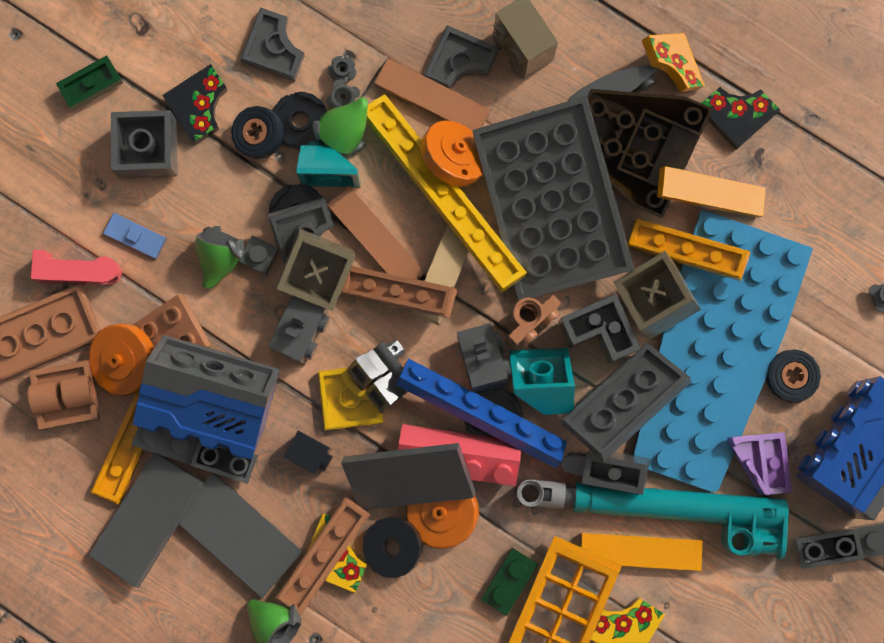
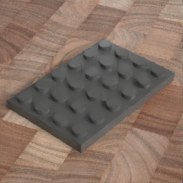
[472,96,634,301]

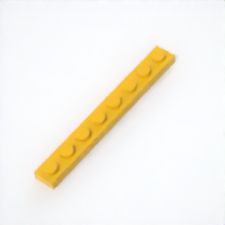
[366,94,527,293]

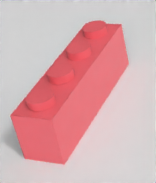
[398,424,521,486]

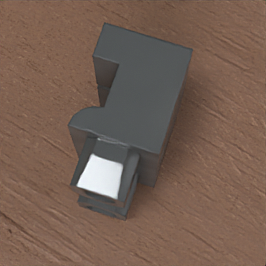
[347,340,408,414]

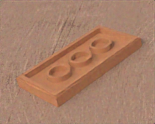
[0,283,101,382]

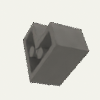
[558,294,641,364]

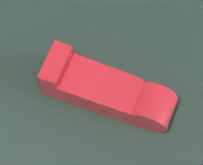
[31,250,122,285]

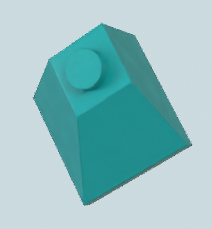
[297,141,361,188]
[509,347,575,415]

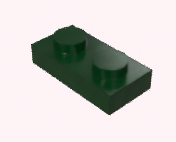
[56,55,123,111]
[481,547,538,616]

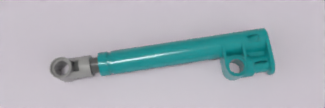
[515,479,789,560]

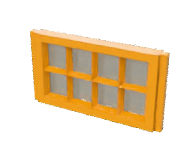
[509,536,622,643]

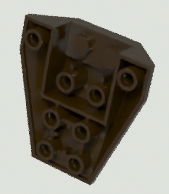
[587,89,713,218]

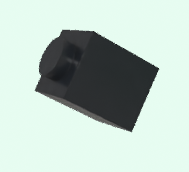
[284,431,333,475]

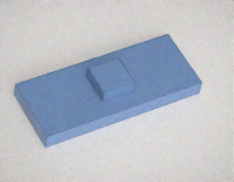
[103,213,167,259]

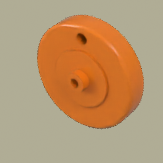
[420,120,484,187]
[89,323,154,396]
[406,495,479,549]

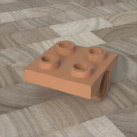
[132,294,211,348]
[505,294,562,350]
[28,360,101,430]

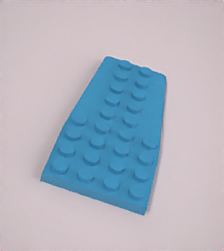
[632,209,813,492]

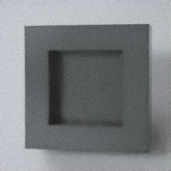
[239,235,279,276]

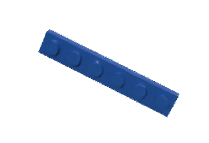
[396,358,567,468]

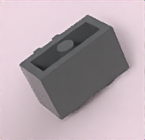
[268,295,330,364]
[457,323,512,394]

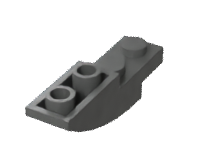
[568,65,658,101]
[132,426,258,484]
[795,521,884,569]

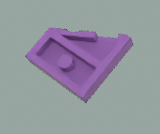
[727,432,792,495]

